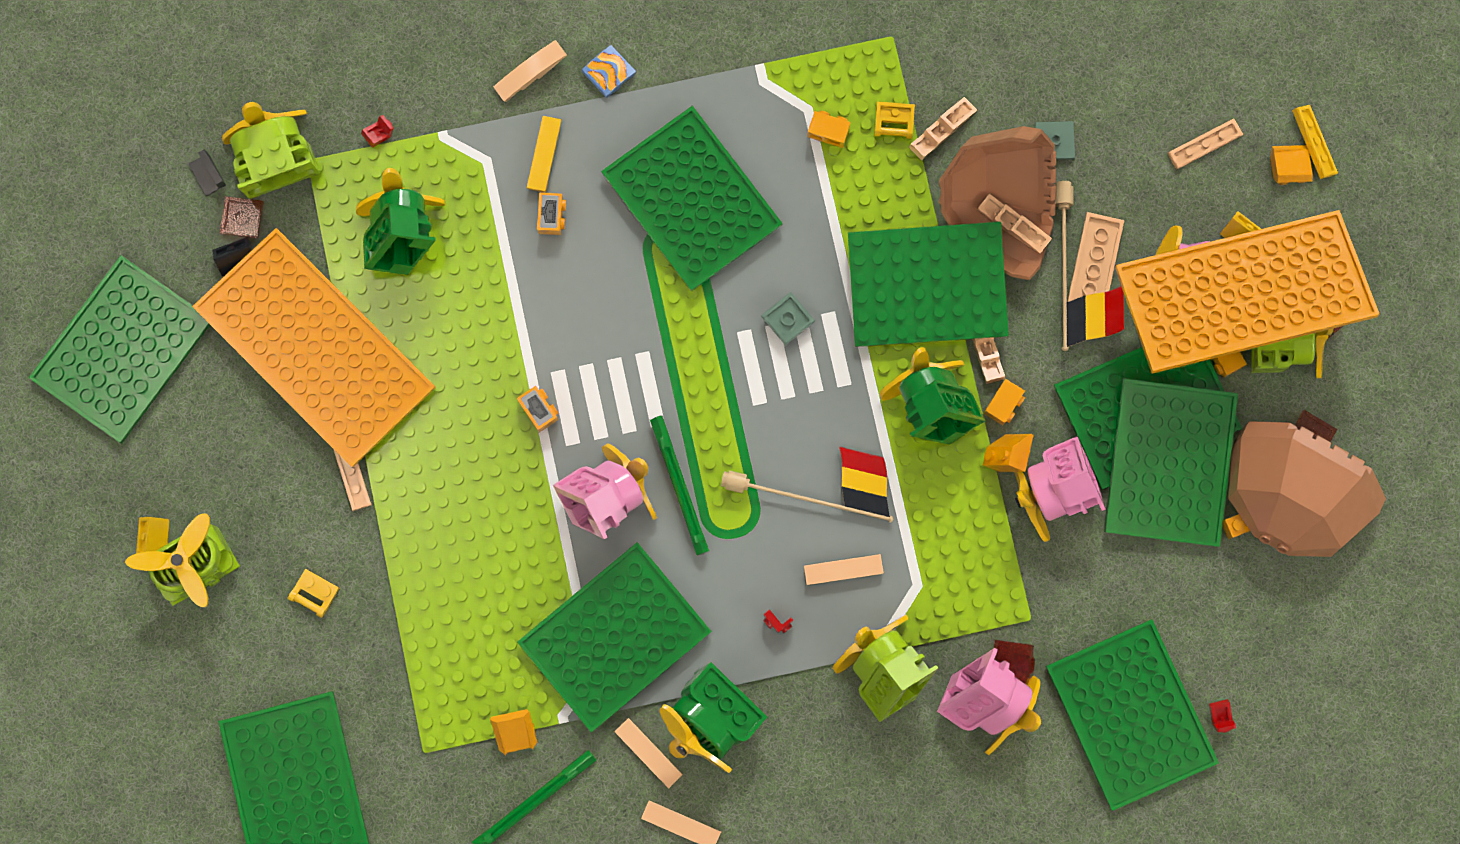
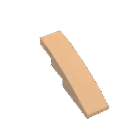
[493,40,567,102]
[909,97,977,160]
[977,194,1052,254]
[972,338,1005,384]

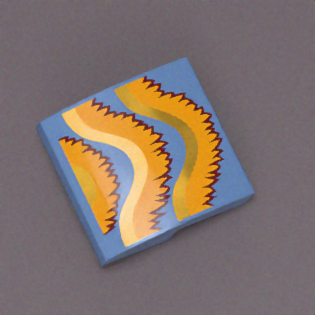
[581,45,636,98]

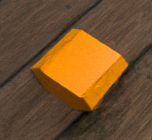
[1270,145,1313,185]
[490,709,537,756]

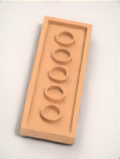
[1067,212,1124,302]

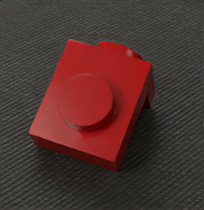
[361,115,394,148]
[763,609,793,633]
[1209,699,1236,733]

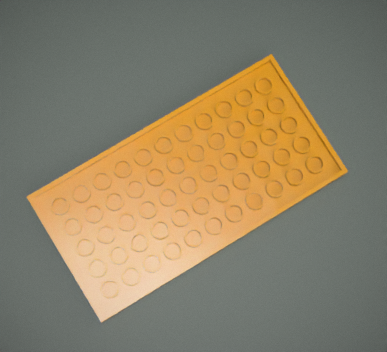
[1115,210,1379,374]
[192,228,436,468]

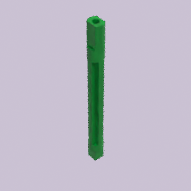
[650,415,709,556]
[472,750,596,844]

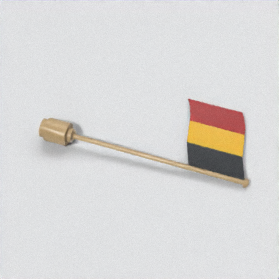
[1054,181,1124,351]
[721,447,893,523]

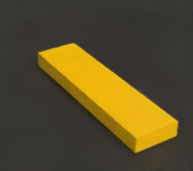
[1292,105,1338,179]
[527,116,562,193]

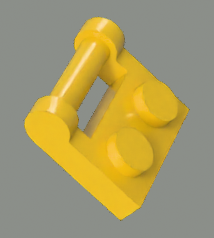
[874,102,915,139]
[288,569,340,618]

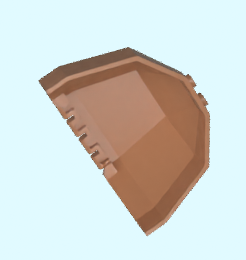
[939,126,1056,280]
[1228,421,1386,557]

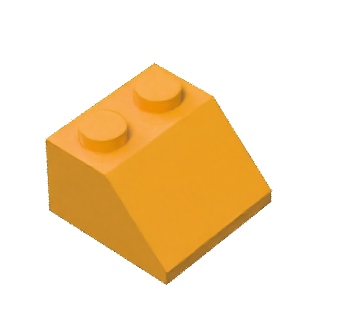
[983,434,1033,472]

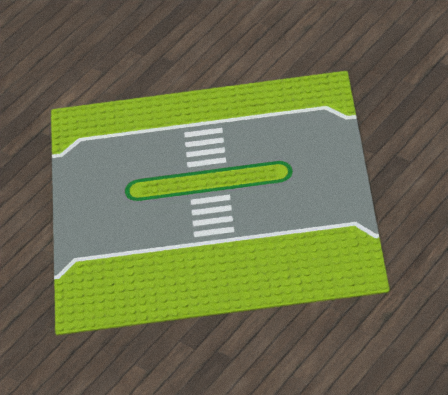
[310,37,1031,753]

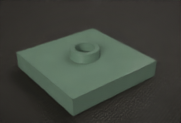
[1035,121,1075,160]
[761,292,815,346]

